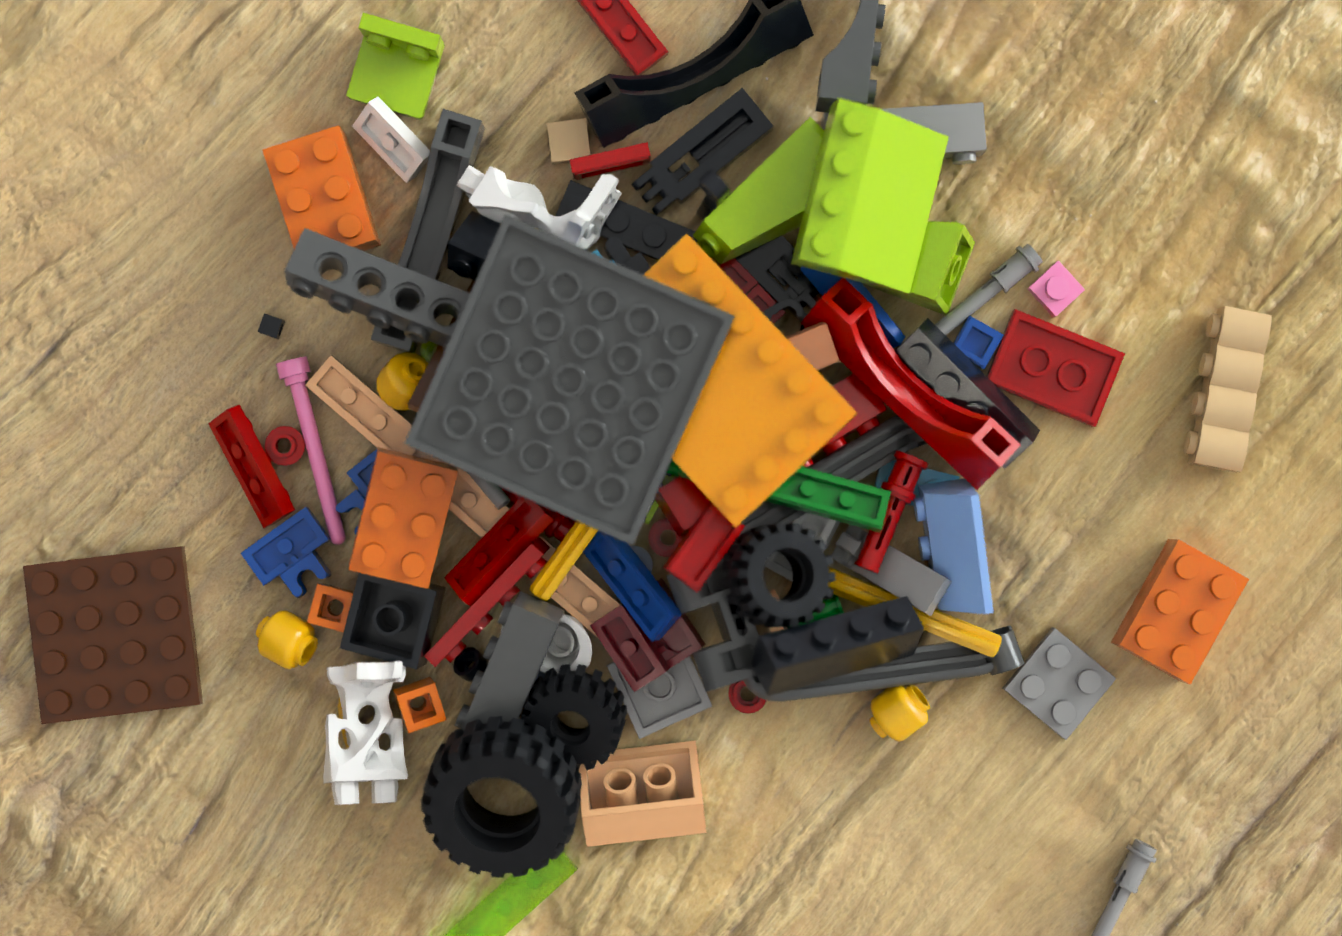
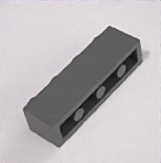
[455,591,565,731]

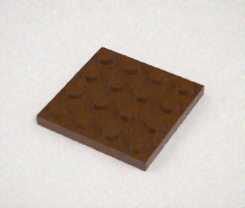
[23,546,203,724]

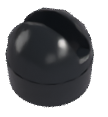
[453,647,488,682]

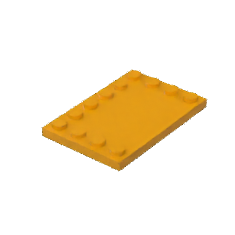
[644,234,857,527]

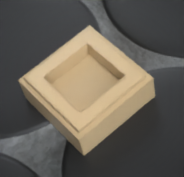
[547,118,591,164]

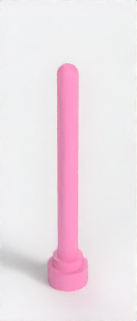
[276,356,346,545]

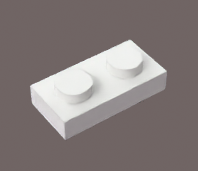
[352,97,430,183]

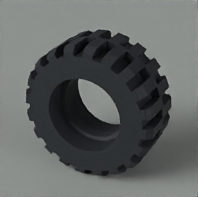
[421,716,582,878]

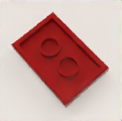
[987,309,1125,427]

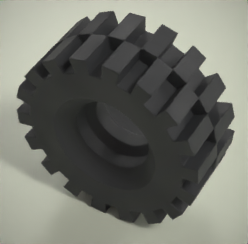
[521,664,627,771]

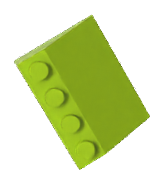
[791,98,949,295]

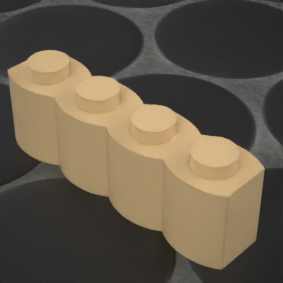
[1184,306,1272,473]

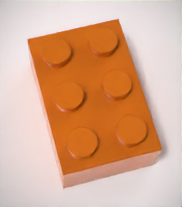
[262,125,381,251]
[349,447,458,589]
[1111,539,1249,685]

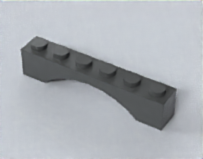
[815,0,885,113]
[371,109,485,353]

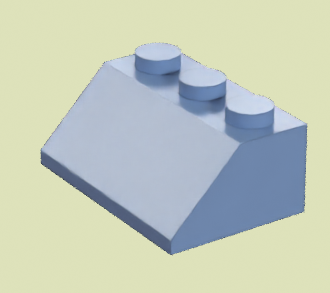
[913,478,994,614]

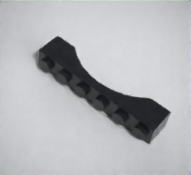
[574,0,814,148]

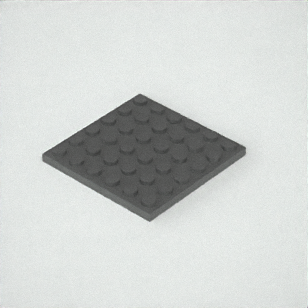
[404,214,735,545]

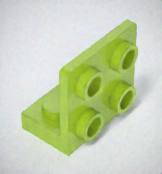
[347,13,445,120]

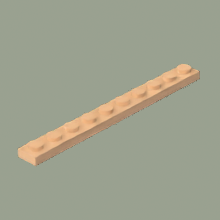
[305,355,621,638]

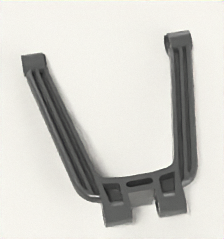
[666,415,1025,702]

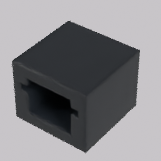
[258,313,285,340]

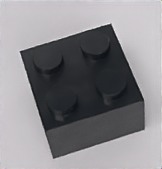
[340,573,446,669]

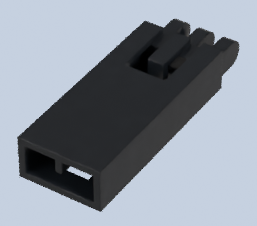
[631,88,774,216]

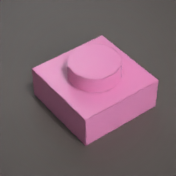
[1027,261,1085,318]

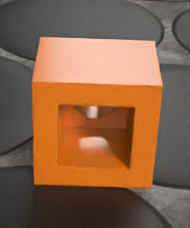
[307,583,354,632]
[393,677,447,733]

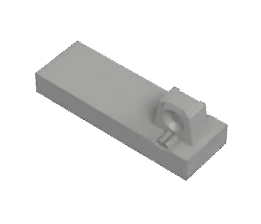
[832,525,951,616]

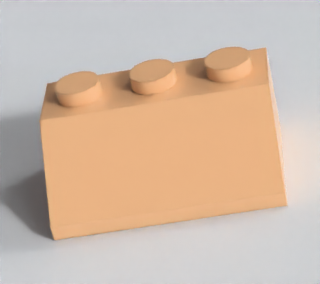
[579,740,706,847]

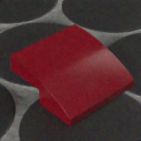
[590,578,706,692]

